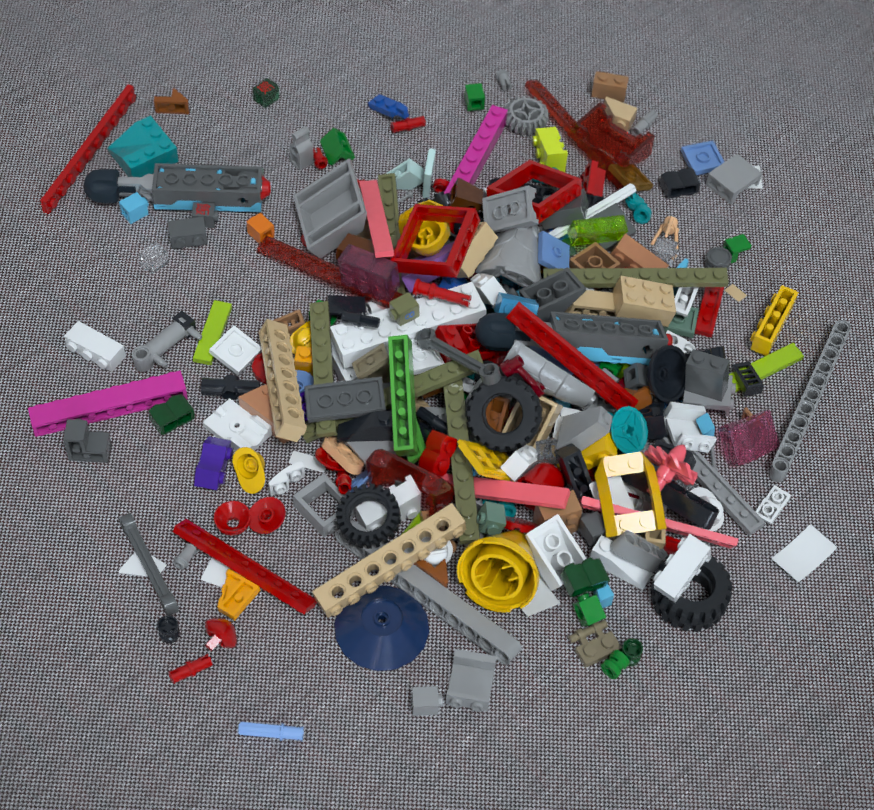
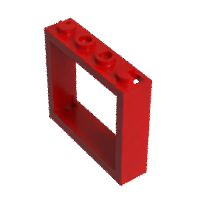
[487,159,582,223]
[390,204,480,278]

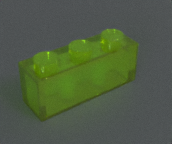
[567,215,628,246]

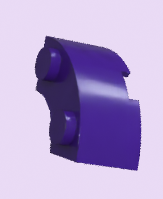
[194,436,233,490]

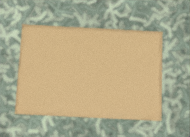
[725,284,747,302]

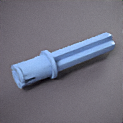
[238,722,304,741]

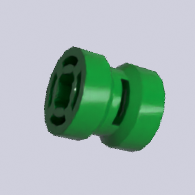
[600,650,630,680]

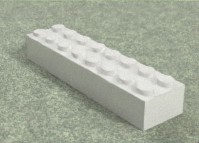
[330,282,486,369]

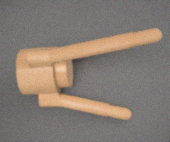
[651,216,679,255]

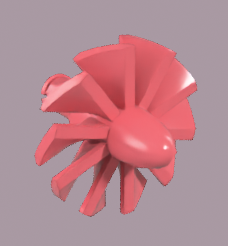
[644,445,698,494]

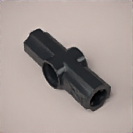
[201,375,260,400]

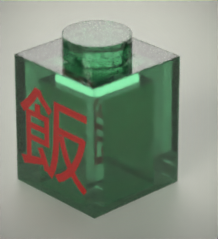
[253,78,280,109]

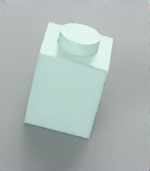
[386,158,424,190]

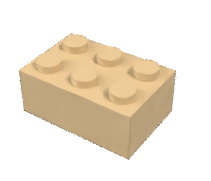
[613,275,676,327]
[502,395,563,456]

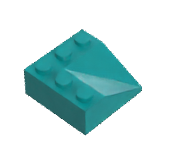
[107,115,179,177]

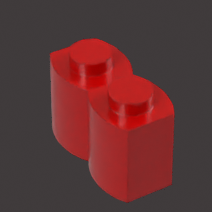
[419,430,457,476]

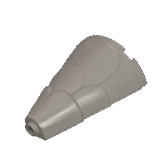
[476,225,541,288]
[499,340,596,407]

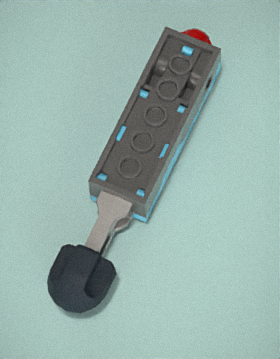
[83,163,271,212]
[475,311,673,366]

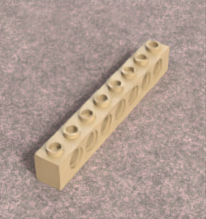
[259,319,307,442]
[312,503,467,618]

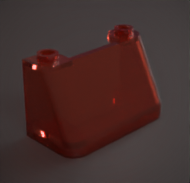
[574,102,655,167]
[366,449,454,516]

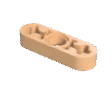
[322,436,364,475]

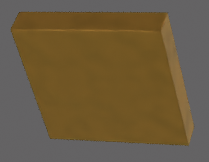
[608,163,654,191]

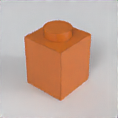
[246,213,275,245]

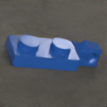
[368,94,410,119]

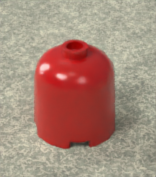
[516,462,565,511]

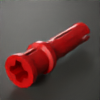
[413,278,472,307]

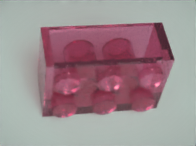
[338,244,400,302]

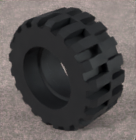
[465,376,543,452]
[650,551,733,631]

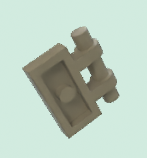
[568,620,622,668]

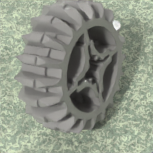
[505,96,549,136]

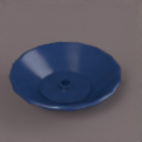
[334,585,429,671]

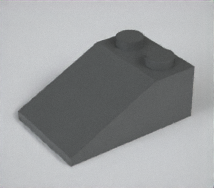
[519,267,586,322]

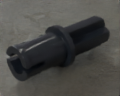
[341,310,380,328]
[416,406,448,435]

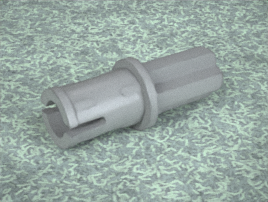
[631,110,658,136]

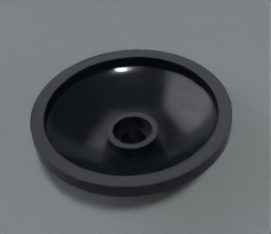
[647,345,687,403]

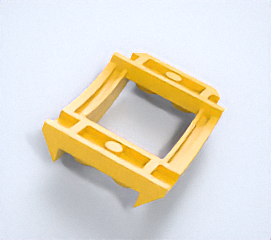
[594,452,667,538]

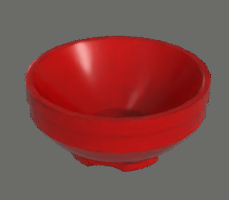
[214,501,251,535]

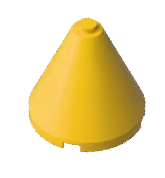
[457,530,539,612]

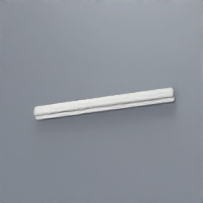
[548,183,636,239]

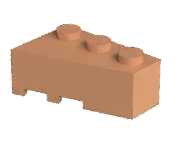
[610,233,669,268]
[238,384,291,443]

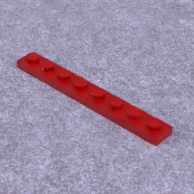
[506,302,639,410]
[173,519,317,615]

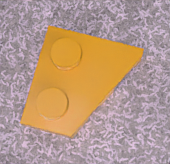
[217,568,260,621]

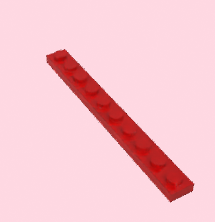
[40,84,136,214]

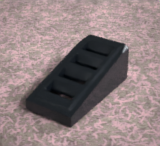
[731,361,764,397]

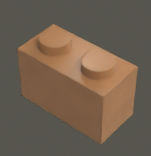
[591,71,629,103]

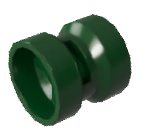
[621,638,643,666]

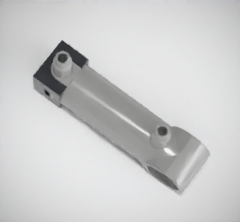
[132,311,202,372]

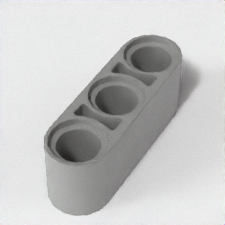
[611,530,668,572]

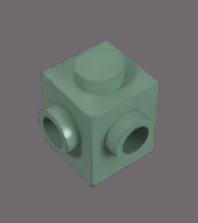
[476,501,506,535]

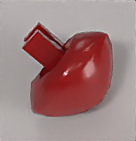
[205,618,237,651]

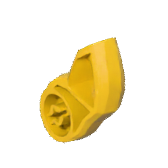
[398,200,450,257]

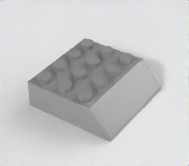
[293,159,367,259]

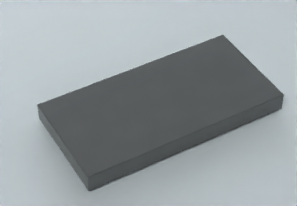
[304,377,386,423]

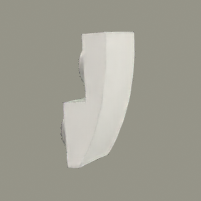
[269,461,305,496]
[755,485,791,525]

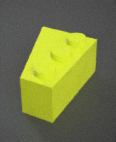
[532,127,568,172]

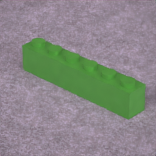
[388,335,418,456]

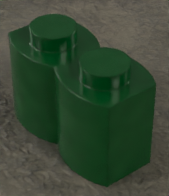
[148,394,195,435]
[560,558,610,597]

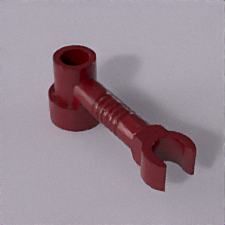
[500,355,546,397]

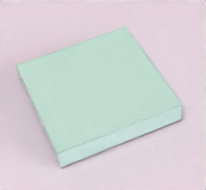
[422,149,436,199]

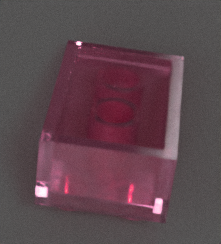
[718,409,780,466]

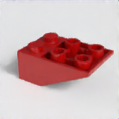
[435,324,501,363]

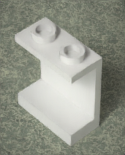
[665,402,717,453]

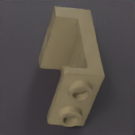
[352,343,390,383]

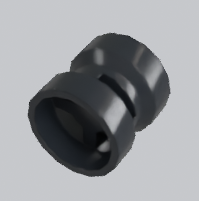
[157,615,180,644]

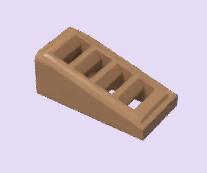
[273,309,306,335]

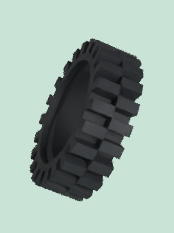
[336,483,401,549]

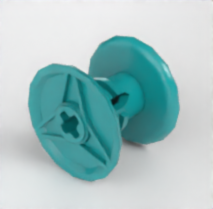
[607,406,648,454]

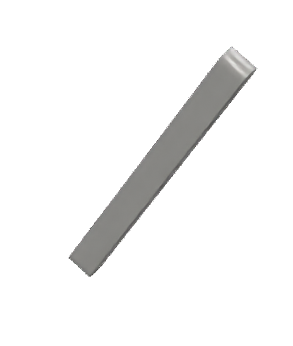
[768,320,851,482]
[335,520,522,665]

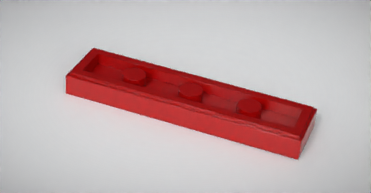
[694,287,724,338]

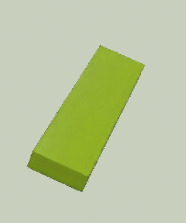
[193,300,232,365]

